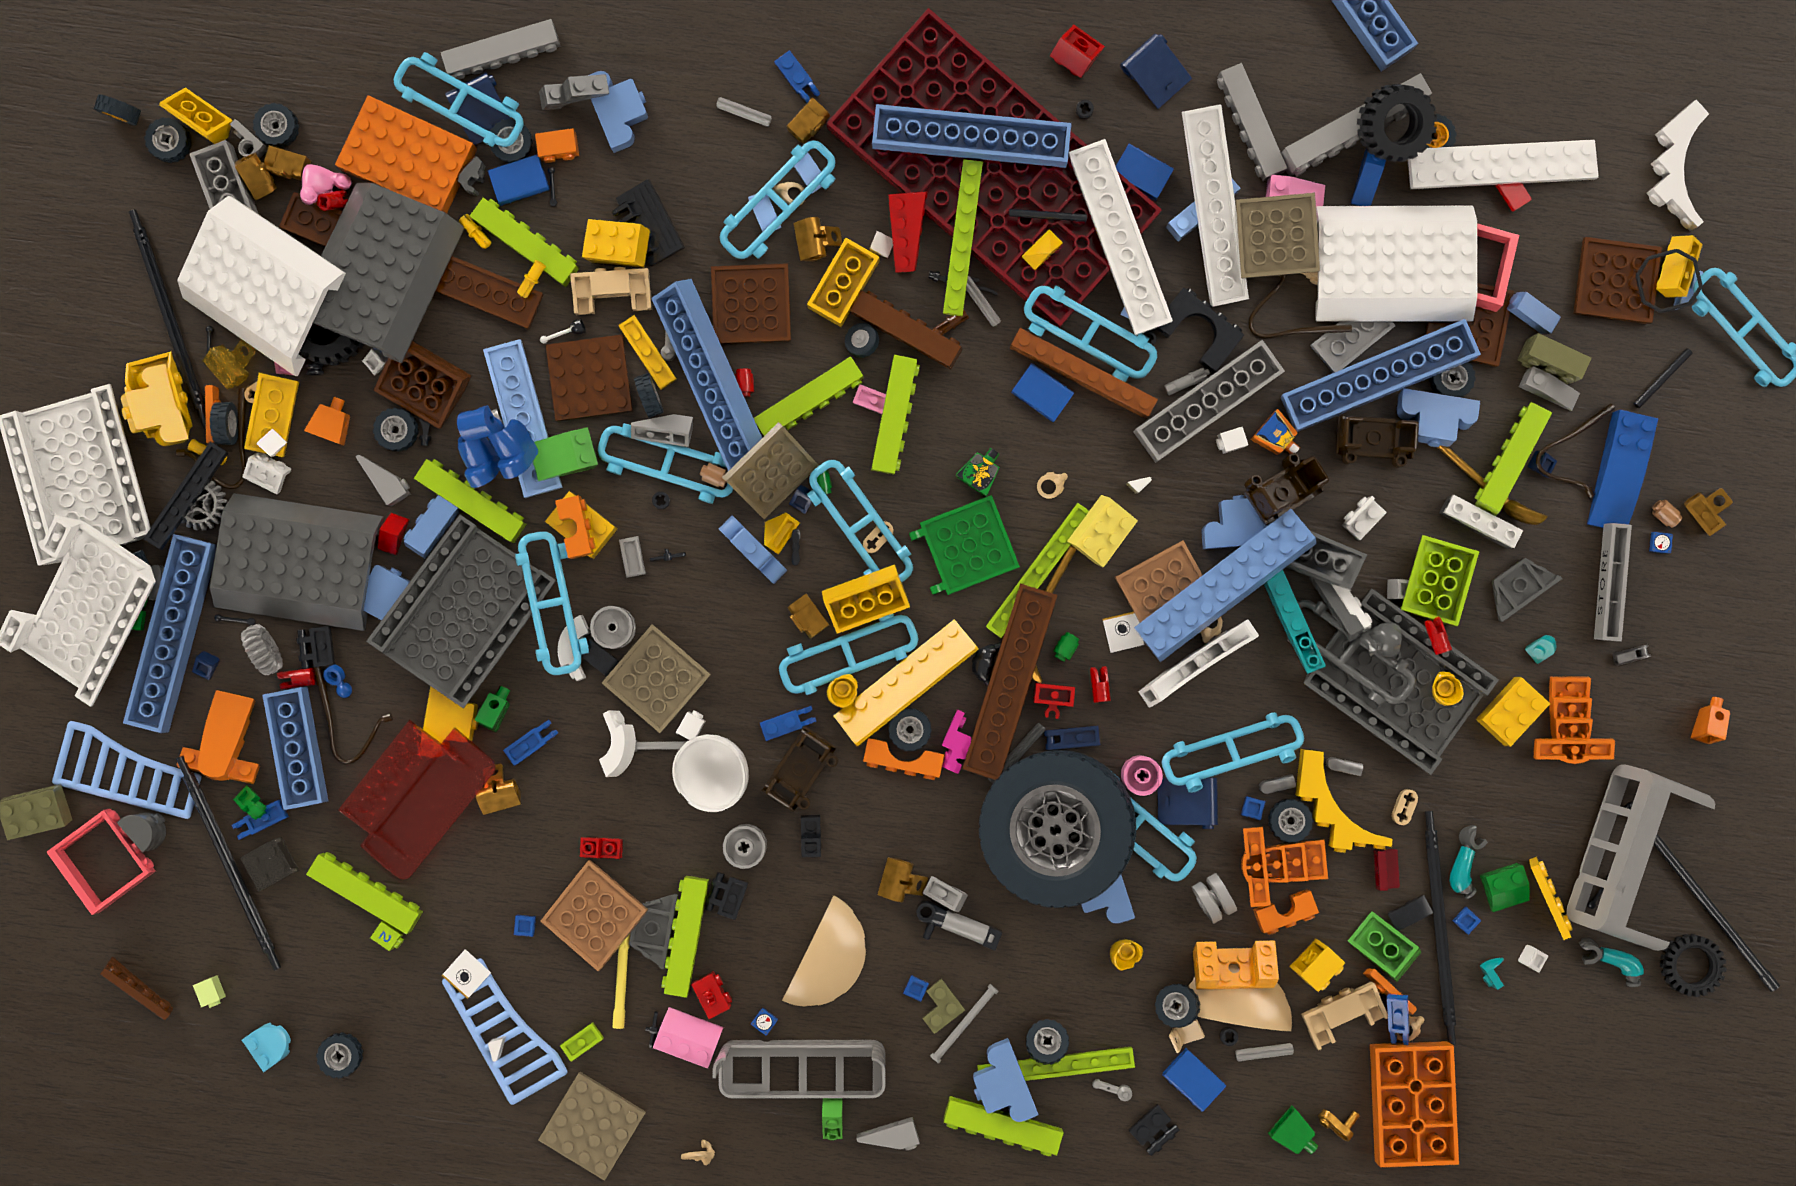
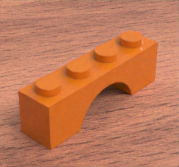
[863,738,944,780]

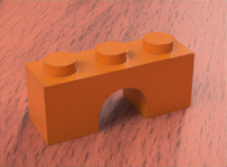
[555,495,596,559]
[1253,889,1319,935]

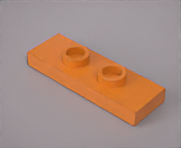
[205,385,221,445]
[1363,969,1417,1015]

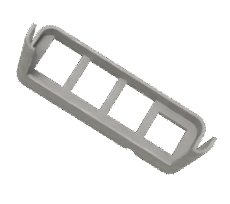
[1566,765,1715,951]
[713,1040,885,1098]

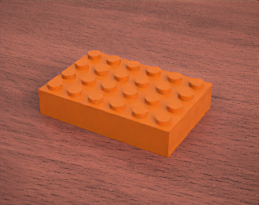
[335,95,477,214]
[1370,1041,1459,1167]

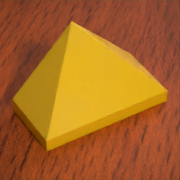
[1022,229,1063,270]
[764,513,800,554]

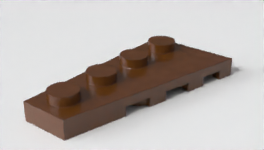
[100,957,173,1020]

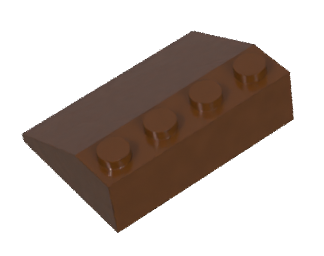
[374,341,472,429]

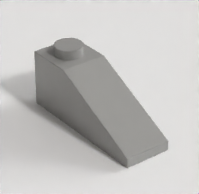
[1519,366,1580,411]
[631,414,693,447]
[356,455,410,507]
[856,1117,920,1150]

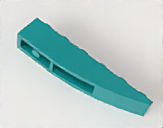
[1264,570,1326,674]

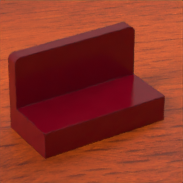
[1373,849,1400,891]

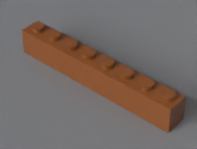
[1010,328,1158,419]

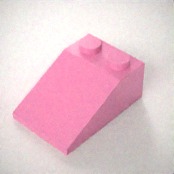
[1266,175,1325,206]

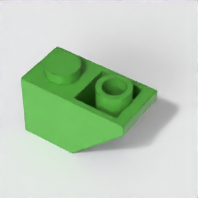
[822,1098,843,1140]

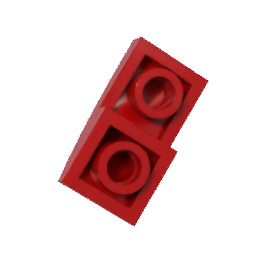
[580,837,623,859]

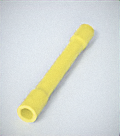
[612,934,630,1029]

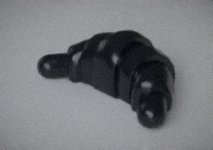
[972,642,1002,687]

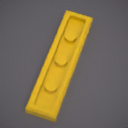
[618,315,677,390]

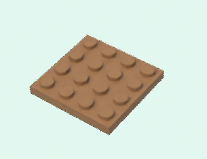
[1115,540,1203,623]
[541,860,648,971]

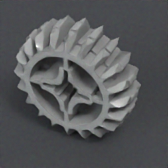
[181,481,228,531]
[241,624,283,675]

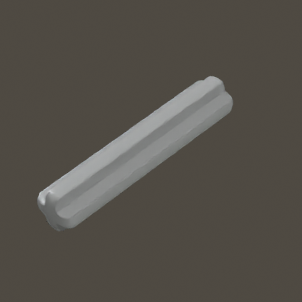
[716,97,772,126]
[966,276,1001,327]
[1235,1043,1294,1061]

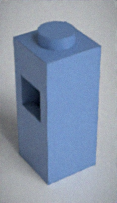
[1507,292,1561,334]

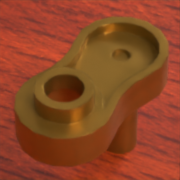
[1318,1109,1360,1141]

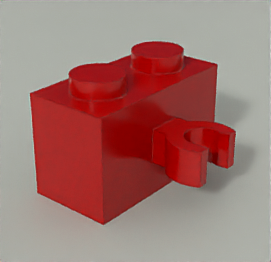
[1033,683,1075,719]
[691,971,732,1019]

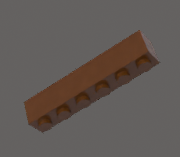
[850,290,962,370]

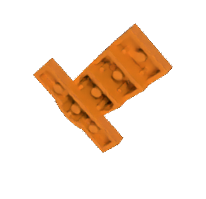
[1534,677,1615,764]
[176,690,260,784]
[1241,827,1328,907]

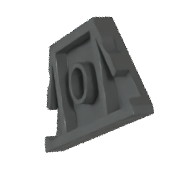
[1492,558,1562,622]
[629,894,678,969]

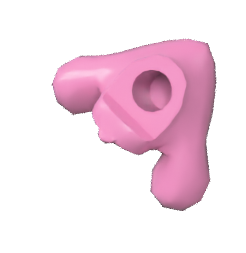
[300,164,352,205]

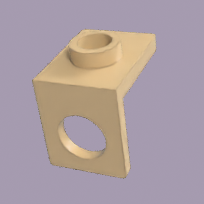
[1169,1019,1205,1053]

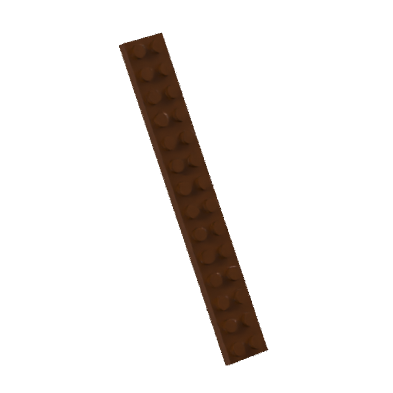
[279,192,544,329]

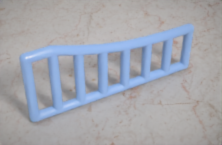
[52,721,201,819]
[442,958,567,1105]

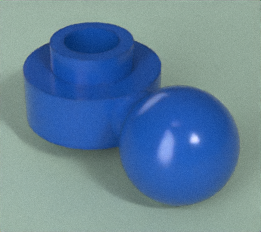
[324,665,352,698]

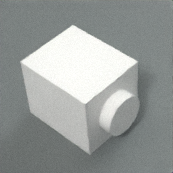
[1216,427,1248,454]
[676,710,706,740]

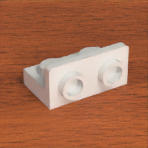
[243,452,291,494]
[1342,496,1387,541]

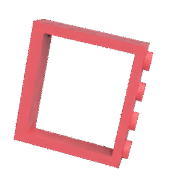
[1476,224,1519,312]
[47,809,156,915]

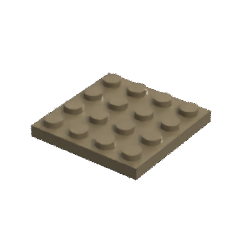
[1236,192,1320,279]
[722,422,819,519]
[602,624,711,733]
[538,1072,646,1181]

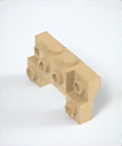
[570,267,653,315]
[1301,981,1388,1050]

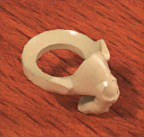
[773,182,805,205]
[1037,472,1068,499]
[1200,617,1223,643]
[1397,1015,1424,1041]
[681,1140,715,1165]

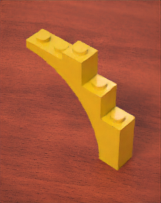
[1295,749,1392,853]

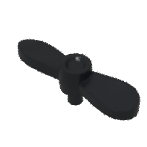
[791,529,800,566]
[649,548,686,562]
[645,1011,659,1049]

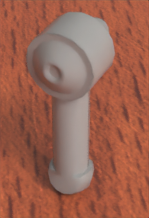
[661,332,676,361]
[1092,1079,1132,1101]

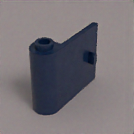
[1120,34,1192,109]
[445,72,510,145]
[1158,777,1218,829]

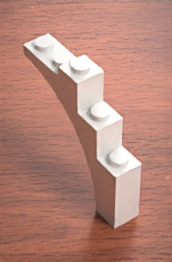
[1646,100,1709,231]
[1138,619,1259,708]

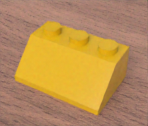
[159,88,232,144]

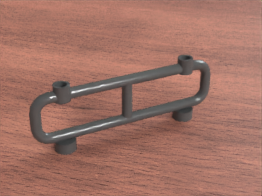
[1287,600,1416,707]

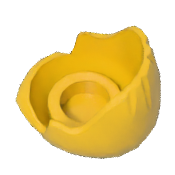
[1432,672,1464,706]
[827,674,858,708]
[1110,939,1143,971]

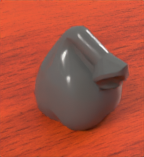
[1360,622,1402,657]

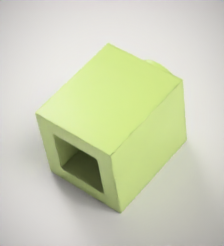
[193,975,226,1008]

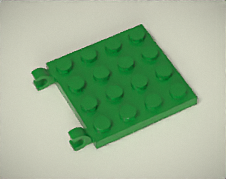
[909,495,1020,595]

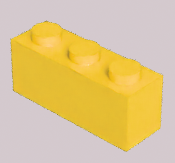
[1656,235,1703,297]

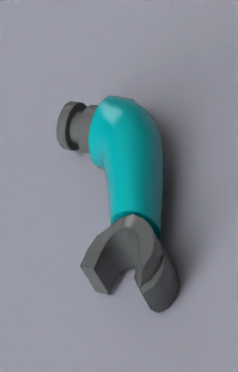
[1449,825,1488,899]
[1578,938,1644,987]

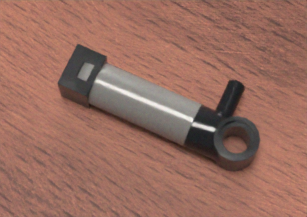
[916,901,1003,950]

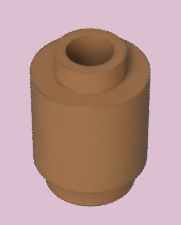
[700,463,727,488]
[1652,500,1682,528]

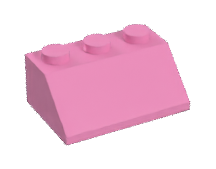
[653,1007,723,1068]

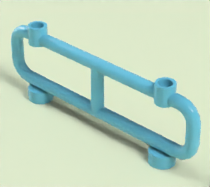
[394,52,524,147]
[720,140,836,259]
[1692,268,1796,387]
[1024,286,1157,382]
[597,423,733,504]
[807,460,913,582]
[515,532,589,675]
[779,614,918,695]
[1162,712,1304,792]
[1111,771,1197,881]

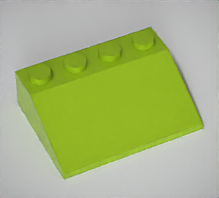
[1401,535,1479,627]

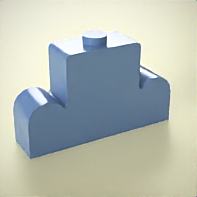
[590,71,648,153]
[1397,388,1480,447]
[1202,495,1271,549]
[719,515,788,584]
[364,565,410,620]
[1081,875,1135,923]
[973,1038,1038,1122]

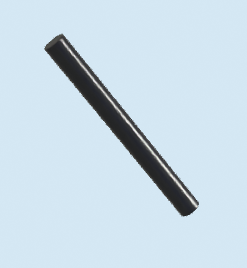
[1009,209,1087,222]
[1633,348,1693,408]

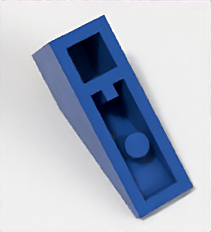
[1351,148,1386,206]

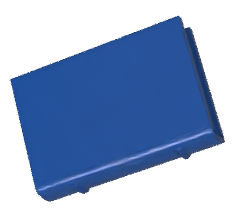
[1116,144,1174,201]
[488,155,550,206]
[1011,363,1074,422]
[1162,1048,1226,1112]

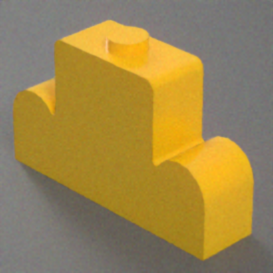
[121,364,189,446]
[419,686,478,757]

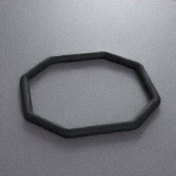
[1636,249,1703,313]

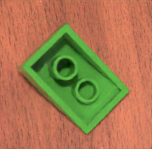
[533,427,598,481]
[1348,912,1421,982]

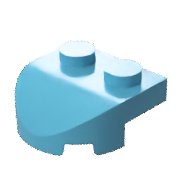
[242,1023,291,1072]

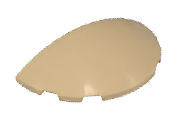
[782,896,866,1006]
[1176,964,1292,1031]

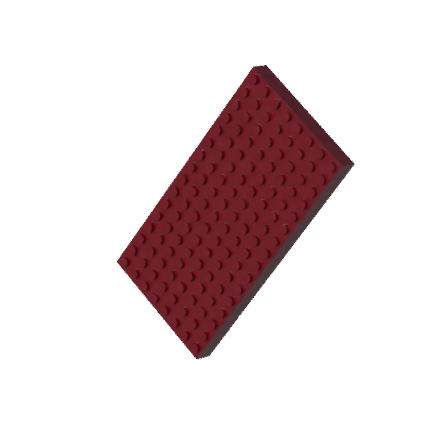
[827,8,1162,328]

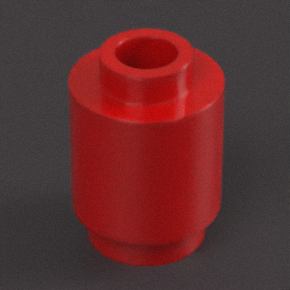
[734,368,754,398]

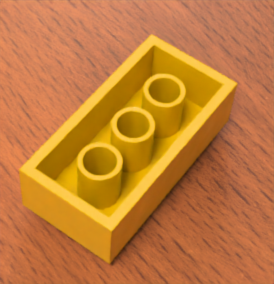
[807,238,880,327]
[822,565,910,634]

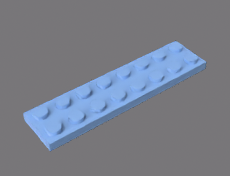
[483,339,563,498]

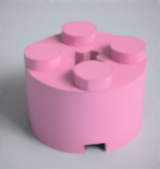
[1121,755,1163,796]

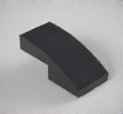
[581,639,620,676]
[801,815,821,857]
[1388,895,1433,931]

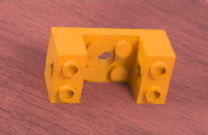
[1193,941,1279,989]

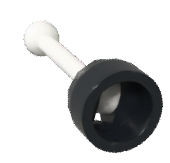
[540,318,586,344]

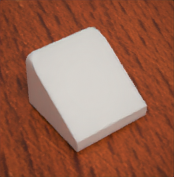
[870,231,893,258]
[362,348,388,375]
[257,429,287,457]
[1126,477,1152,494]
[1518,945,1548,972]
[488,1036,506,1062]

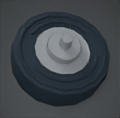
[845,323,879,358]

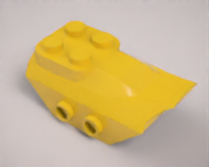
[125,352,193,438]

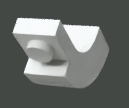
[558,615,591,681]
[599,710,636,777]

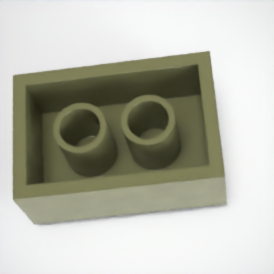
[1517,333,1592,385]
[0,784,72,840]

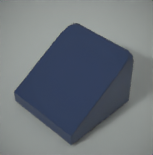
[1528,451,1557,478]
[789,485,813,514]
[192,651,220,680]

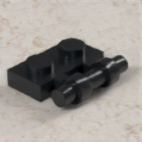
[296,626,335,669]
[705,872,749,920]
[1128,1104,1180,1156]

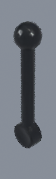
[548,166,558,207]
[203,326,214,366]
[214,614,256,626]
[1587,874,1609,909]

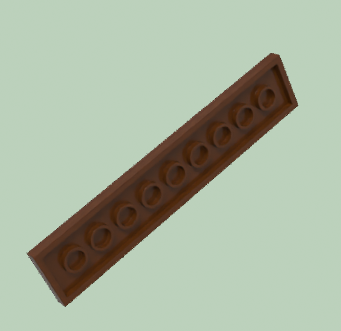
[962,583,1058,780]

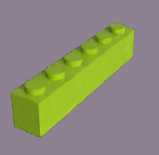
[470,198,579,287]
[871,355,920,475]
[754,357,864,436]
[1474,402,1552,516]
[414,459,527,543]
[306,852,423,934]
[661,876,709,998]
[943,1096,1063,1156]

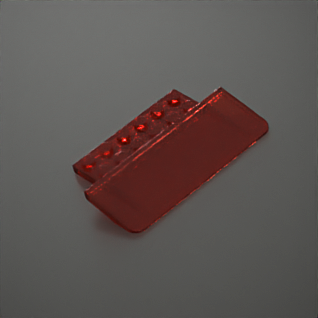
[338,720,496,879]

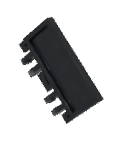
[612,179,685,266]

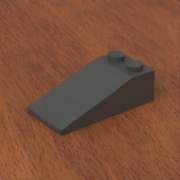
[1286,531,1367,590]

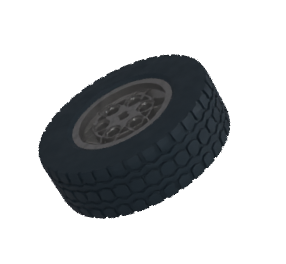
[979,750,1137,908]

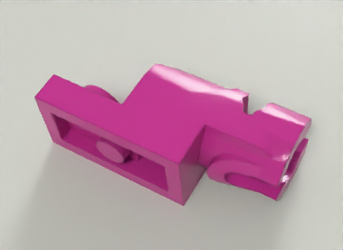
[942,710,971,774]

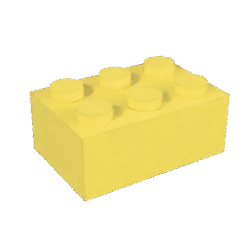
[1067,495,1138,567]

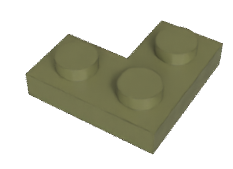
[923,978,965,1034]

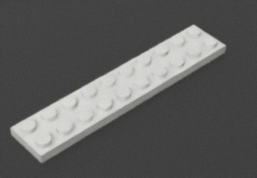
[1182,104,1249,306]
[1068,139,1173,335]
[1408,140,1598,189]

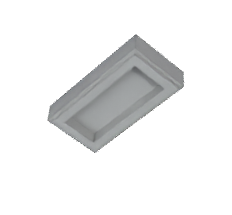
[619,536,646,578]

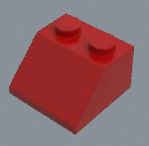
[1050,25,1105,78]

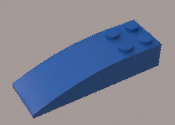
[1587,410,1658,528]

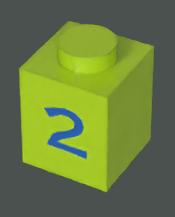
[370,921,404,951]

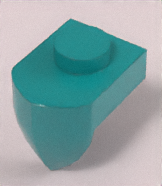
[1525,635,1557,664]
[1480,958,1504,990]

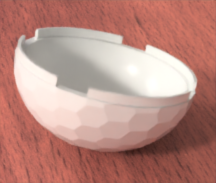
[672,734,749,812]

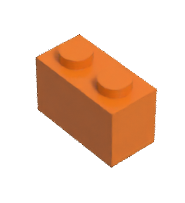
[535,129,579,163]

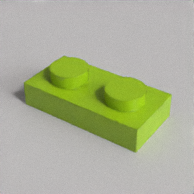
[560,1022,604,1062]

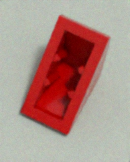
[378,513,410,555]

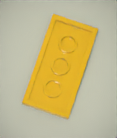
[244,373,299,457]
[1530,857,1573,940]

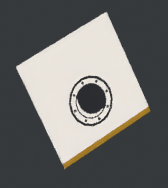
[1103,612,1144,653]
[442,949,491,999]

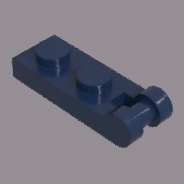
[1044,726,1100,750]

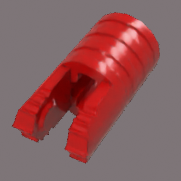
[317,190,348,211]
[1424,617,1452,655]
[1090,666,1111,703]
[277,668,316,689]

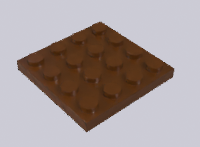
[1574,237,1662,324]
[711,264,791,344]
[1425,283,1514,367]
[546,334,633,422]

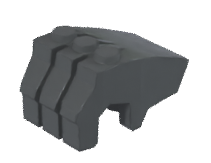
[458,156,486,196]

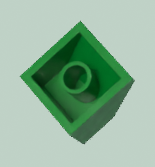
[1480,863,1530,912]

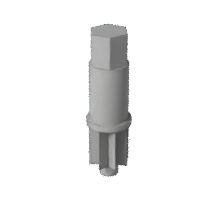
[1164,368,1210,395]

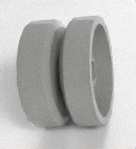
[590,606,636,649]
[723,824,767,869]
[1192,873,1237,924]

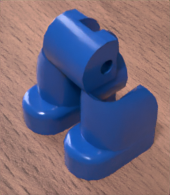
[457,405,538,488]

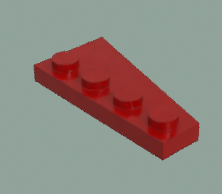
[888,191,928,272]

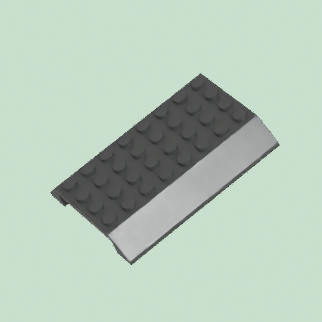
[313,183,465,363]
[210,493,384,631]
[366,515,556,709]
[1303,588,1499,775]

